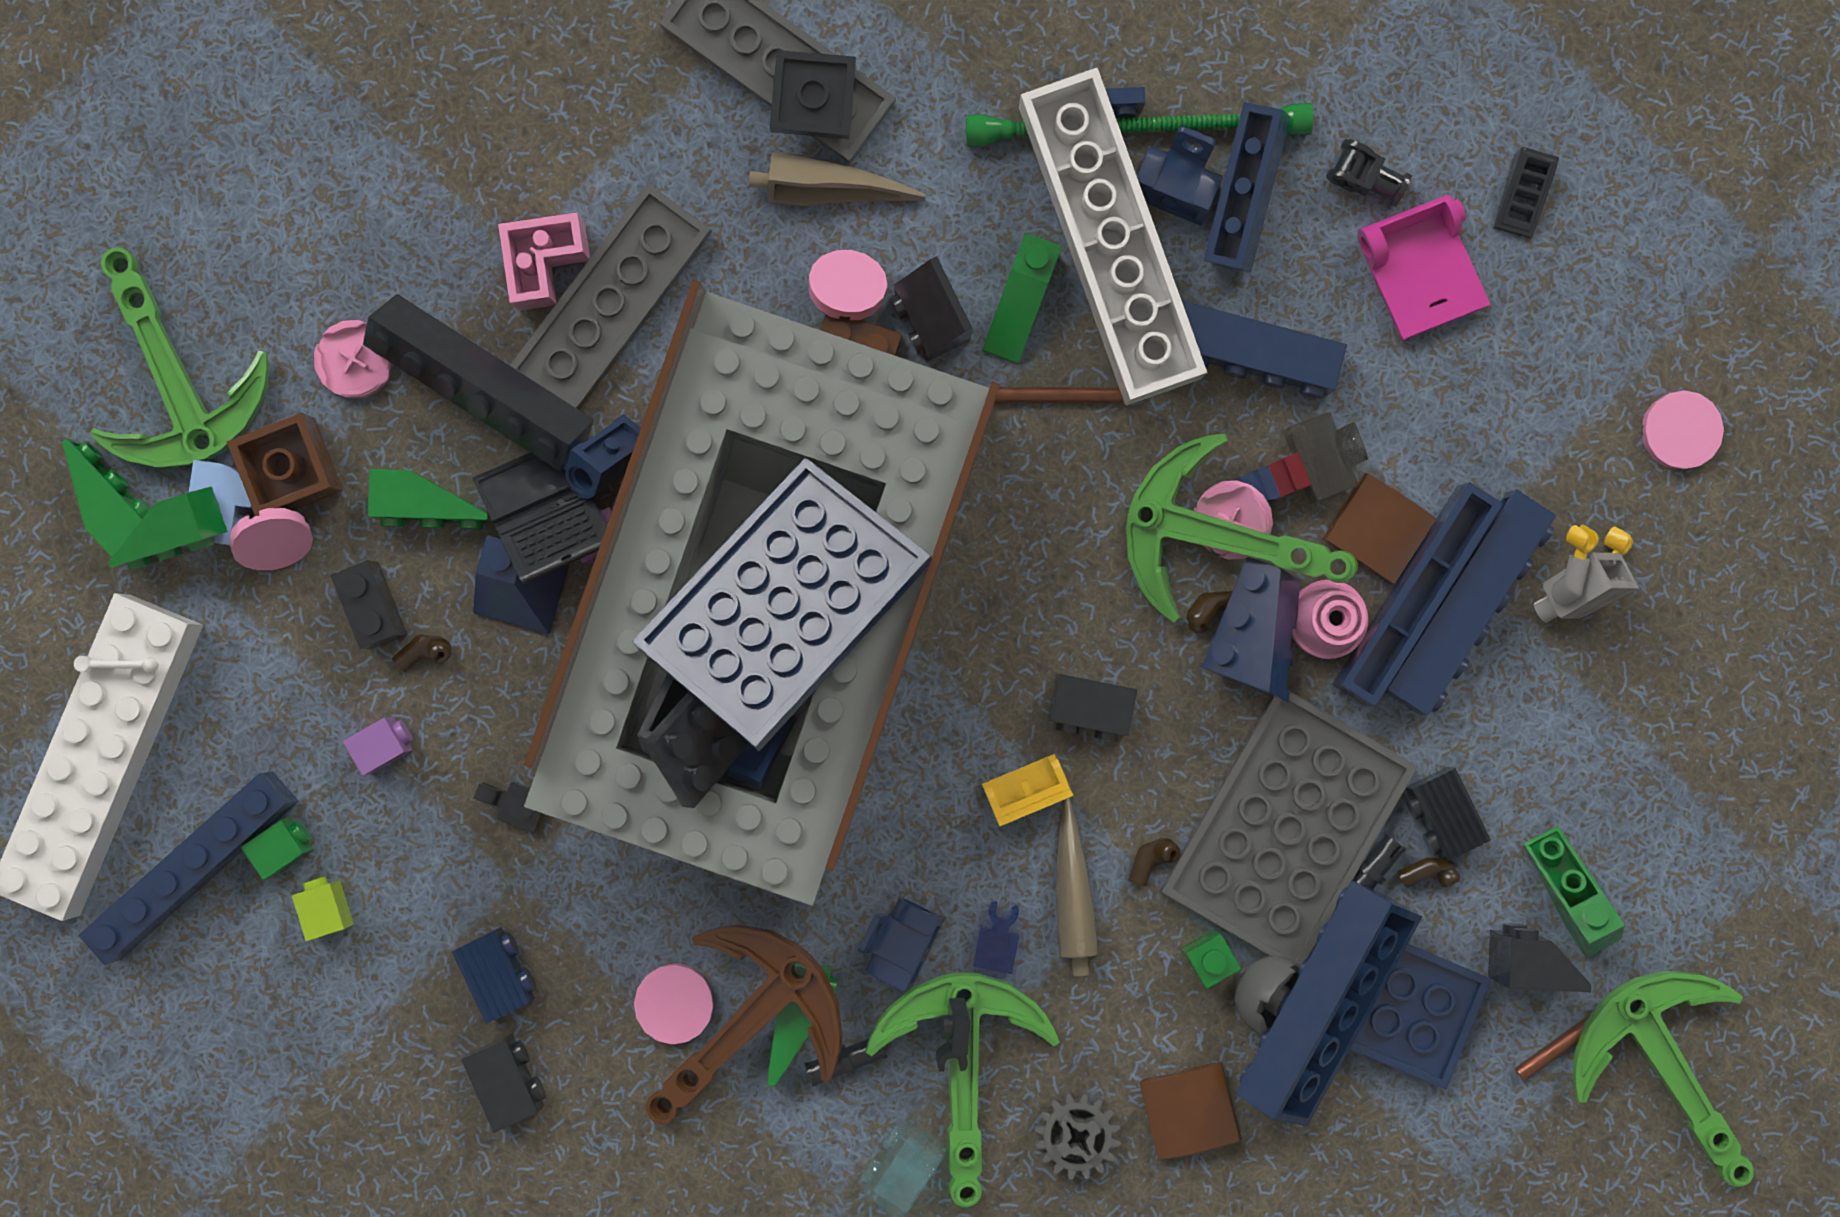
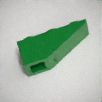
[62,438,151,557]
[368,469,492,529]
[108,486,228,570]
[1523,826,1625,958]

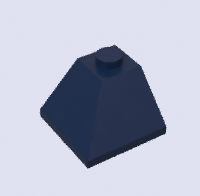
[473,535,570,634]

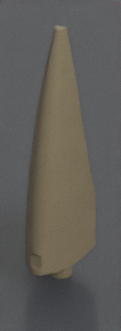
[749,151,926,206]
[1056,798,1098,976]

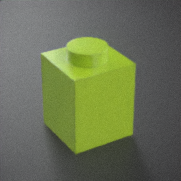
[292,876,354,941]

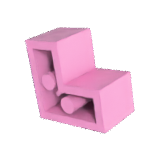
[498,213,590,311]

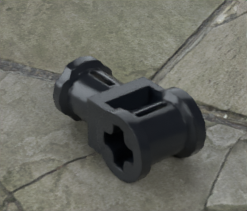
[1326,139,1412,207]

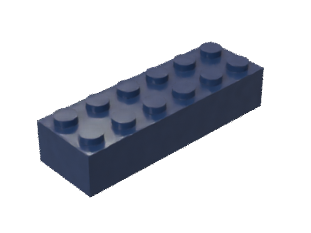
[1235,881,1423,1126]

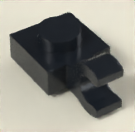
[474,781,542,833]
[936,998,970,1072]

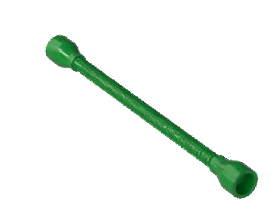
[966,103,1313,147]

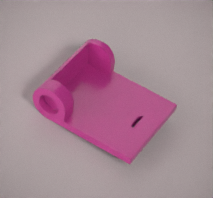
[1358,195,1491,341]

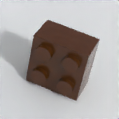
[227,412,343,516]

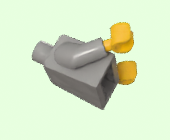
[1534,524,1639,623]

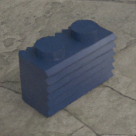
[452,927,536,1024]

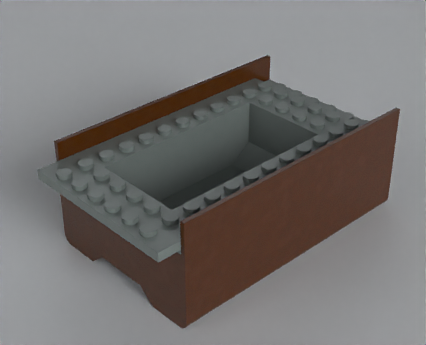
[524,279,1000,906]

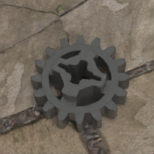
[1034,1090,1121,1180]

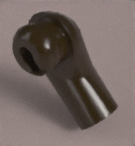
[1186,591,1233,634]
[392,634,452,672]
[1128,838,1180,887]
[1398,857,1460,888]

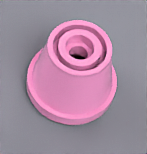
[1292,580,1368,659]

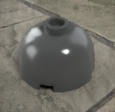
[1235,956,1301,1036]

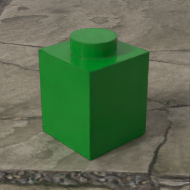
[241,817,314,880]
[1181,929,1241,989]

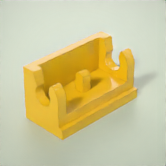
[982,754,1073,826]

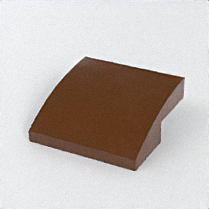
[1323,473,1437,585]
[1139,1062,1242,1160]

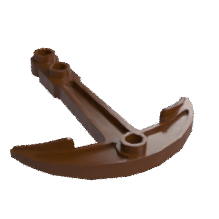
[646,925,843,1124]

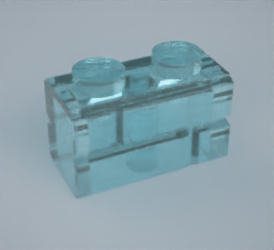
[861,1119,947,1217]

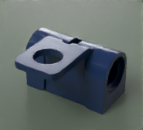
[1137,127,1222,226]
[563,414,641,499]
[858,897,945,992]

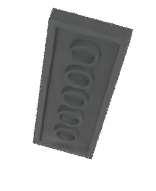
[659,0,896,164]
[510,182,712,410]

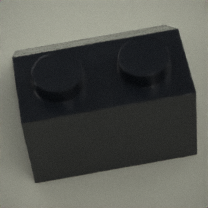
[891,256,973,361]
[1488,923,1591,993]

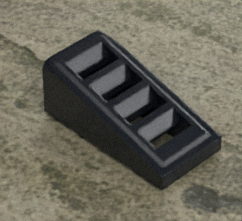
[1493,147,1559,239]

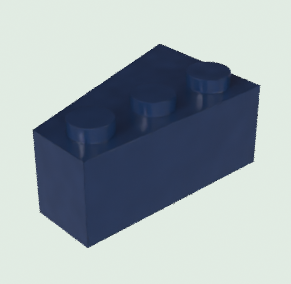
[1202,557,1300,703]

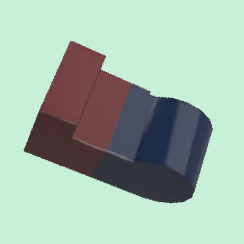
[1232,452,1312,502]

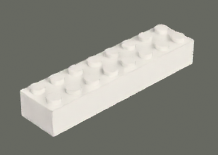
[1019,68,1207,406]
[0,593,203,921]

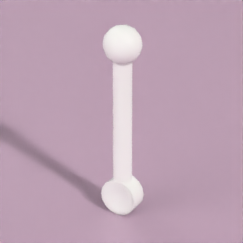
[74,656,159,673]

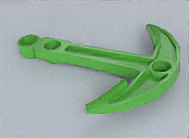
[90,247,269,469]
[1126,434,1358,622]
[1573,970,1754,1187]
[865,972,1060,1208]

